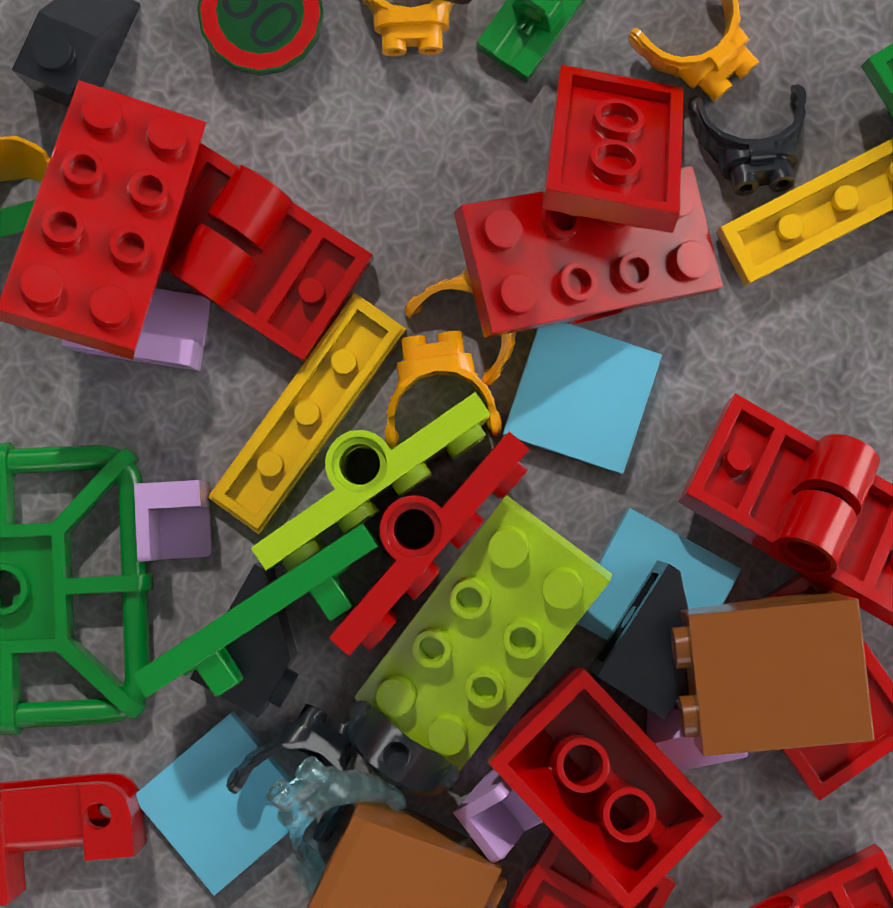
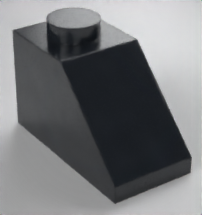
[12,0,141,107]
[589,560,689,720]
[190,562,299,717]

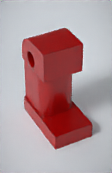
[0,772,147,906]

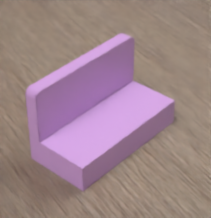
[62,288,212,372]

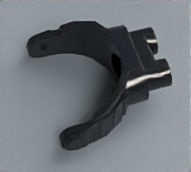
[688,84,806,196]
[347,700,460,797]
[226,704,353,843]

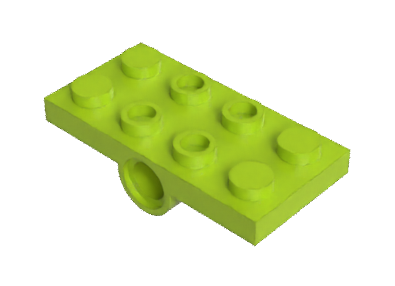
[251,392,491,572]
[354,495,612,771]

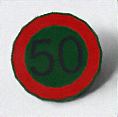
[197,0,324,76]

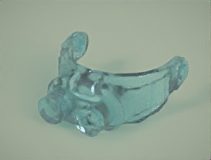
[266,756,406,874]

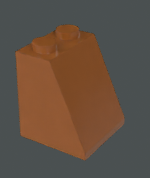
[671,591,875,756]
[306,787,507,908]

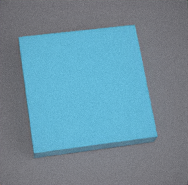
[502,322,662,475]
[577,508,741,640]
[136,710,315,896]

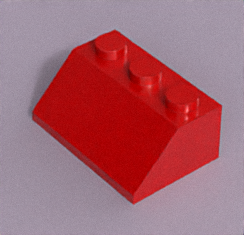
[488,667,723,908]

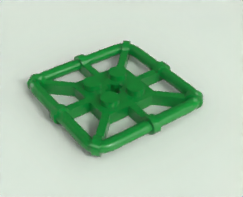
[0,442,154,735]

